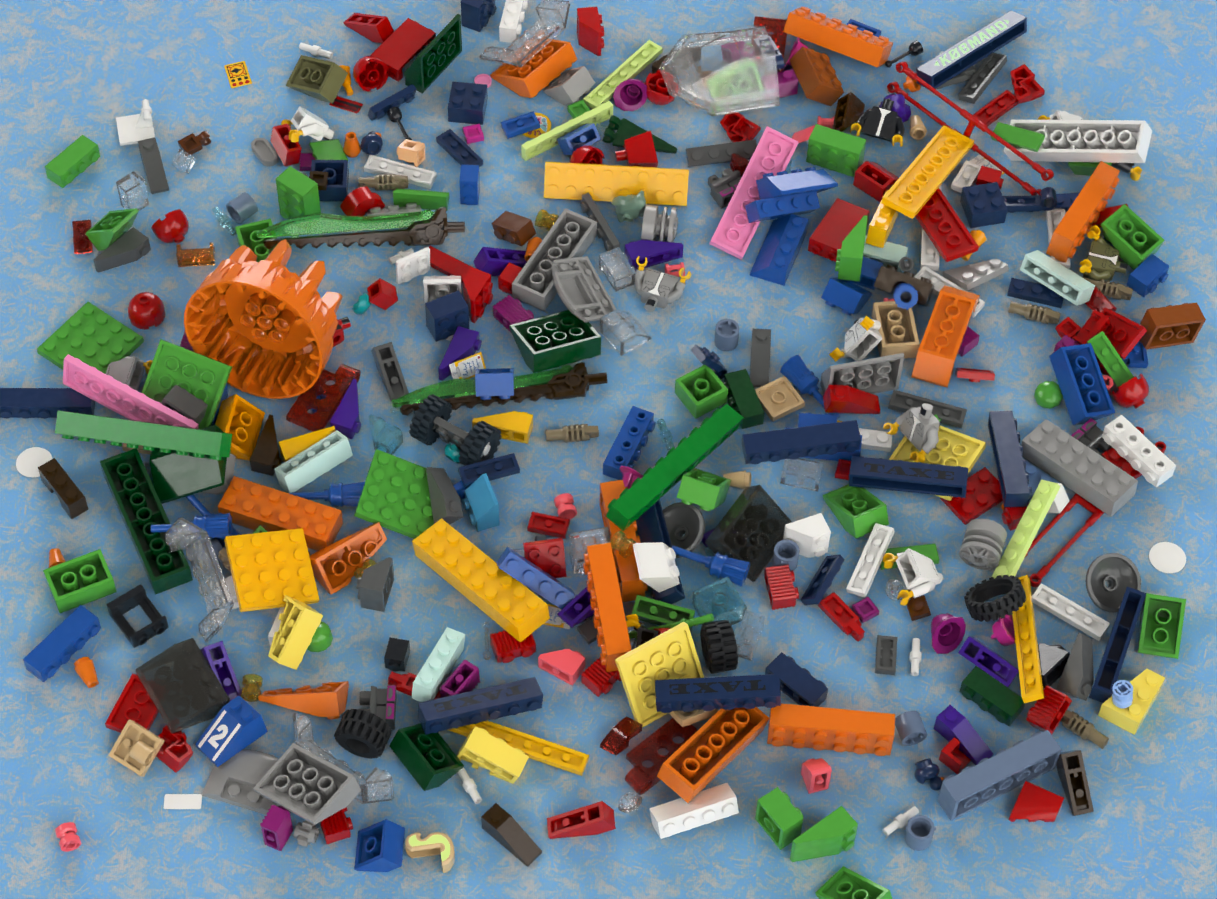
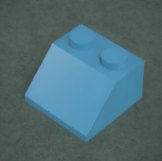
[462,473,500,532]

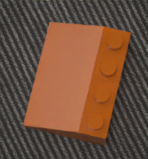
[490,37,577,98]

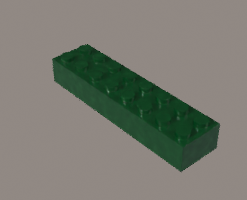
[100,448,193,594]

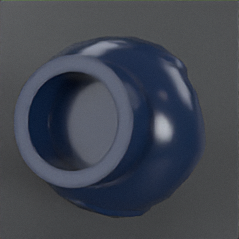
[361,131,383,155]
[914,758,944,791]

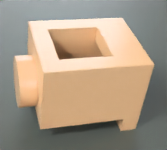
[397,139,425,167]

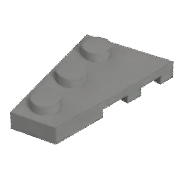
[366,203,423,222]
[943,258,1009,291]

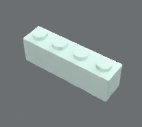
[863,235,908,273]
[1020,250,1095,306]
[274,430,353,493]
[412,627,465,702]

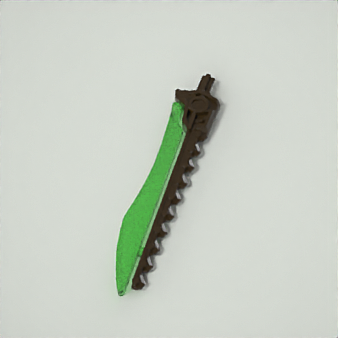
[256,207,465,250]
[392,362,607,416]

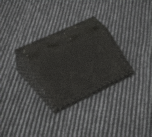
[705,485,792,582]
[135,638,230,733]

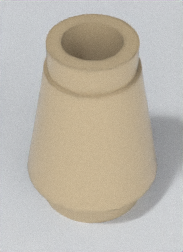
[909,115,927,140]
[723,470,751,489]

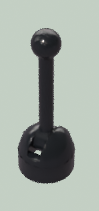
[885,40,923,67]
[387,107,412,140]

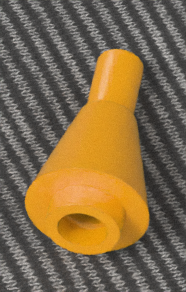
[340,65,354,96]
[962,230,987,261]

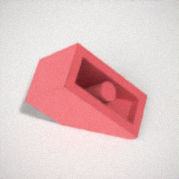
[538,649,585,686]
[801,758,832,794]

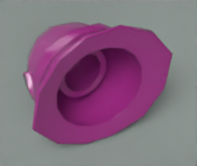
[613,78,647,111]
[931,613,966,654]

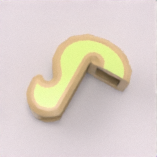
[405,832,455,873]

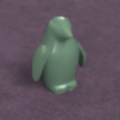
[611,190,646,222]

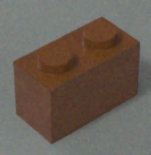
[491,211,536,246]

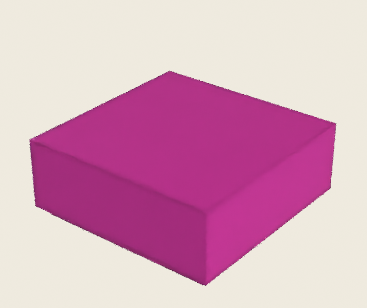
[463,124,484,144]

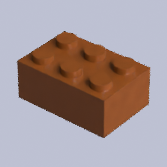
[789,46,844,106]
[1140,302,1206,349]

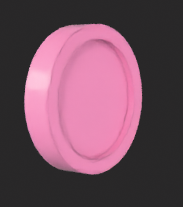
[474,74,492,88]

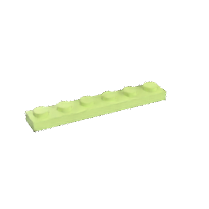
[583,40,663,109]
[521,101,613,161]
[992,480,1060,579]

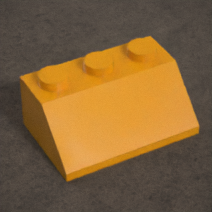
[215,394,265,461]

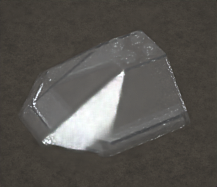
[659,25,780,116]

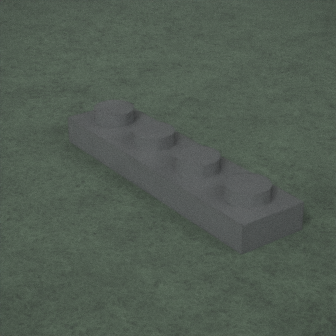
[958,53,1007,104]
[686,139,757,167]
[580,192,620,257]
[888,390,967,428]

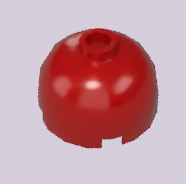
[353,56,389,92]
[645,70,680,106]
[570,145,605,165]
[151,209,189,244]
[128,292,166,330]
[1110,374,1149,409]

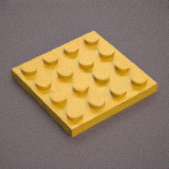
[224,528,320,612]

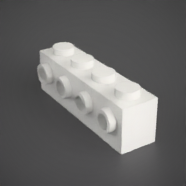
[499,0,528,44]
[1102,415,1176,488]
[649,783,739,839]

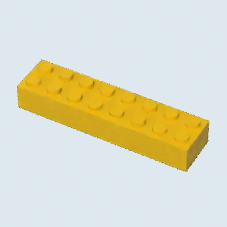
[412,518,550,642]

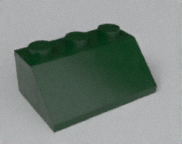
[389,723,464,791]

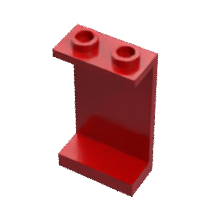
[370,18,436,82]
[808,198,870,262]

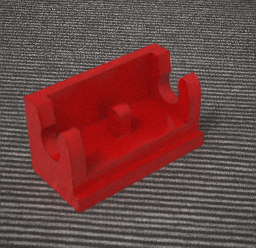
[1072,309,1110,345]

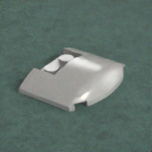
[552,256,620,322]
[202,749,280,815]

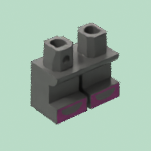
[708,168,742,209]
[1071,418,1112,455]
[359,685,397,729]

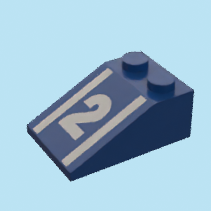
[195,696,268,767]

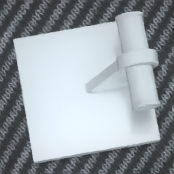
[116,99,155,146]
[388,247,430,284]

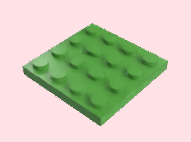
[37,302,144,374]
[141,339,233,429]
[354,449,434,539]

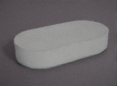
[251,138,278,166]

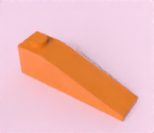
[309,522,387,595]
[258,681,349,720]

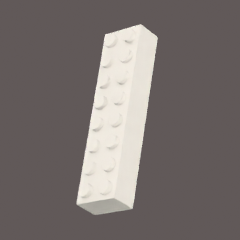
[1004,120,1152,163]

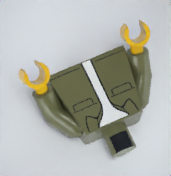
[1080,225,1128,281]

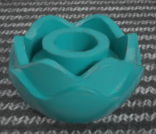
[352,293,371,314]
[444,443,461,463]

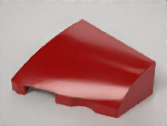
[1010,64,1045,103]
[720,108,761,142]
[156,718,193,773]
[1009,781,1064,822]

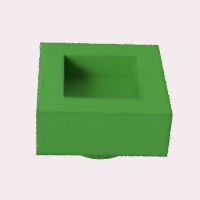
[567,100,590,119]

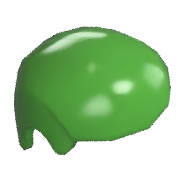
[1034,381,1063,409]
[307,621,333,652]

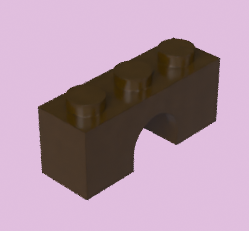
[874,264,935,307]
[38,458,88,519]

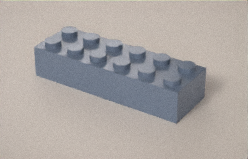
[938,730,1061,821]

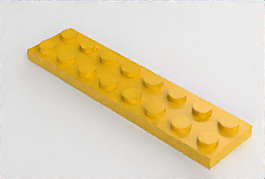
[881,125,974,219]
[544,161,689,206]

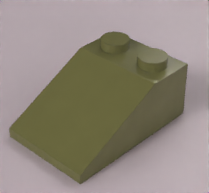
[286,55,348,104]

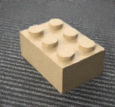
[871,301,920,359]

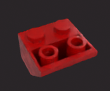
[577,7,604,56]
[853,161,899,202]
[463,267,493,323]

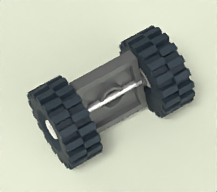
[409,394,501,466]

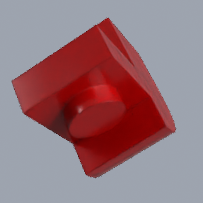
[340,186,385,220]

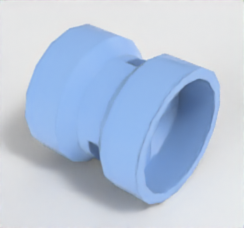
[1112,680,1133,708]

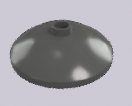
[662,502,705,559]
[1085,553,1141,613]

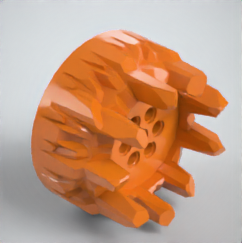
[184,239,343,399]

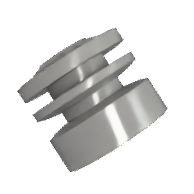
[641,205,678,242]
[959,518,1007,570]

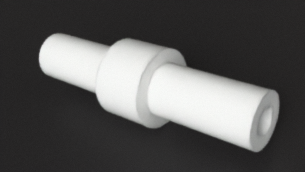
[299,43,333,59]
[909,638,922,676]
[457,768,482,804]
[882,806,919,836]

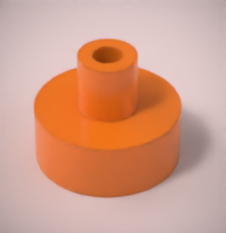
[903,76,921,92]

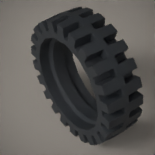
[964,575,1026,622]

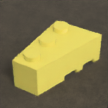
[268,595,323,670]
[1098,668,1165,735]
[456,726,529,784]

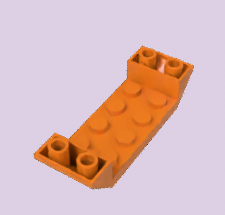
[911,285,980,388]

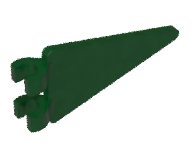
[602,115,677,154]

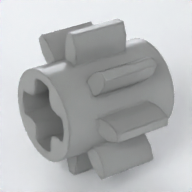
[294,820,319,847]

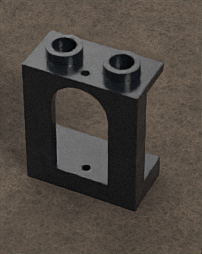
[106,584,169,648]

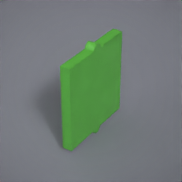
[309,139,348,160]

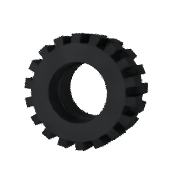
[700,620,738,674]
[334,709,391,759]

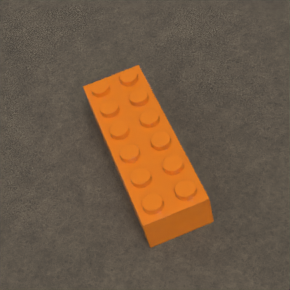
[783,6,893,68]
[1046,161,1120,262]
[218,476,343,551]
[599,480,648,602]
[583,543,631,672]
[767,703,895,756]
[657,707,770,803]

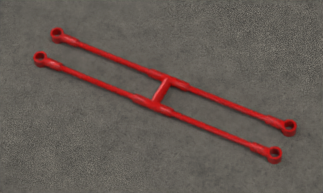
[887,61,1054,196]
[1025,427,1166,588]

